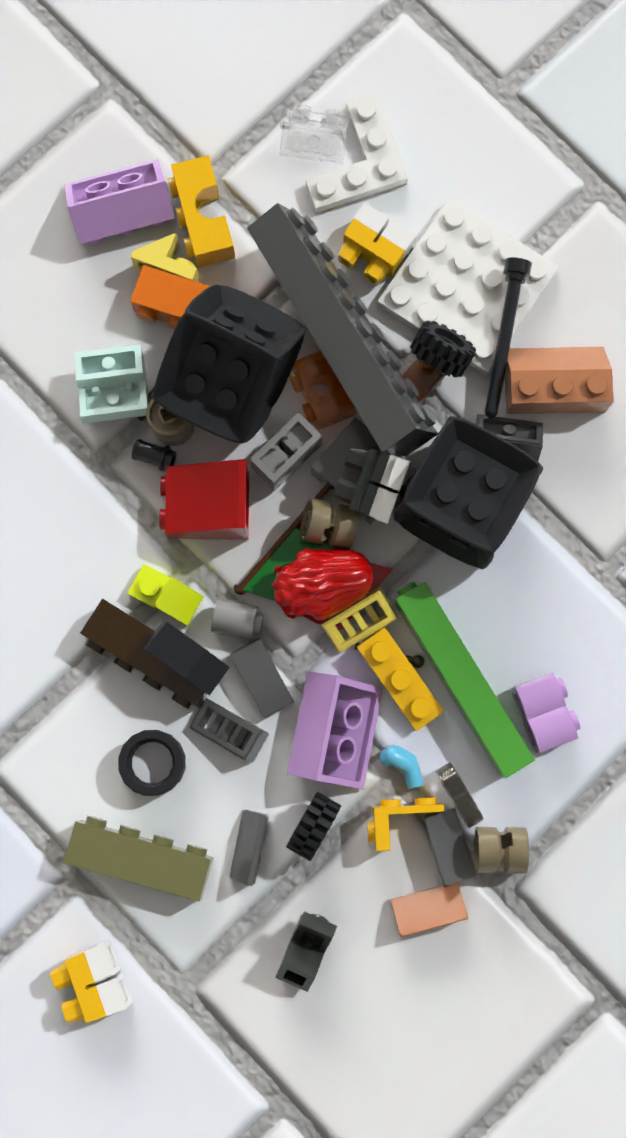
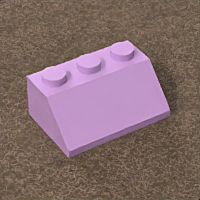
[65,159,175,244]
[287,672,383,789]

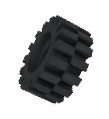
[410,320,476,378]
[286,792,342,861]

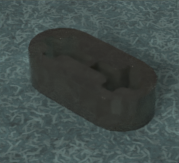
[435,762,484,829]

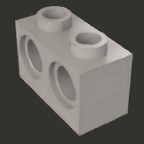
[250,412,322,491]

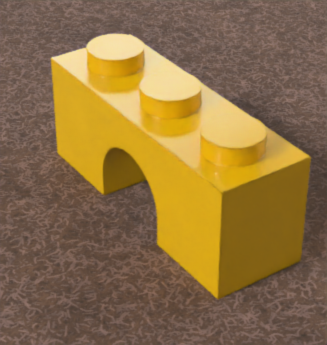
[167,155,235,268]

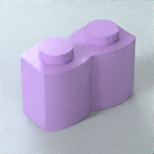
[511,673,580,753]

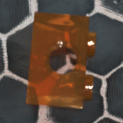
[289,350,355,430]

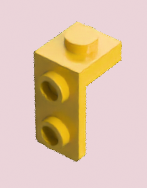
[367,797,444,851]

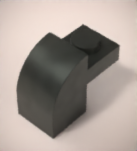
[275,911,337,992]

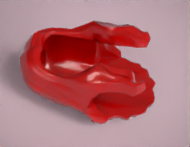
[272,548,374,621]

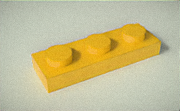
[356,627,444,732]

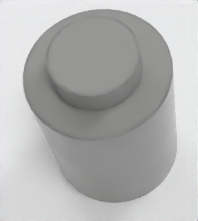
[211,599,263,640]

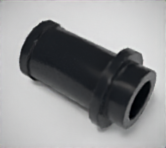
[131,439,177,472]

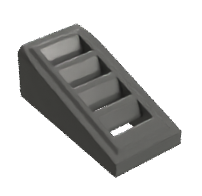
[189,698,269,763]

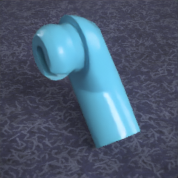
[380,745,424,789]

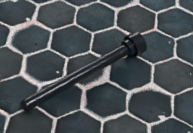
[484,257,532,418]

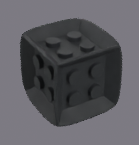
[153,284,305,443]
[394,416,543,569]

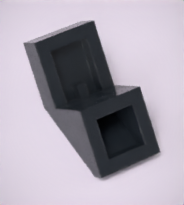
[143,620,230,696]

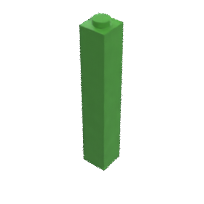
[394,581,535,779]

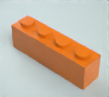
[130,265,209,330]

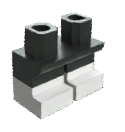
[333,448,411,524]

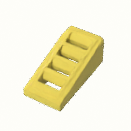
[321,586,398,654]

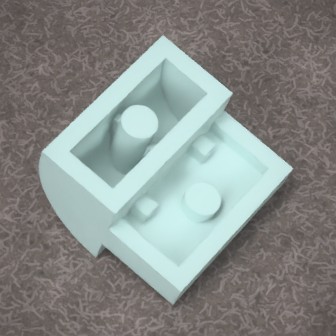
[74,344,149,424]

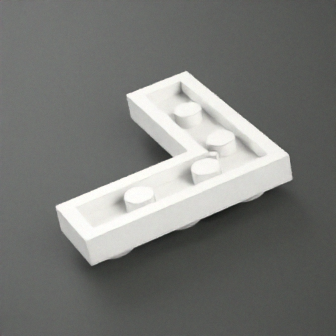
[306,92,408,213]

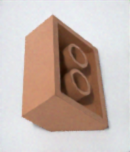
[505,347,614,414]

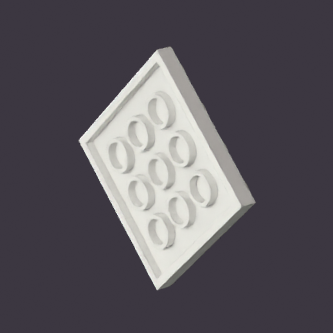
[377,198,559,376]

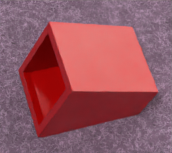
[159,459,250,540]

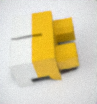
[338,202,417,286]
[50,939,132,1023]

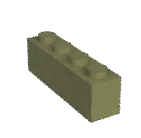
[63,816,214,901]

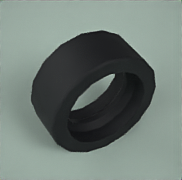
[118,730,186,796]

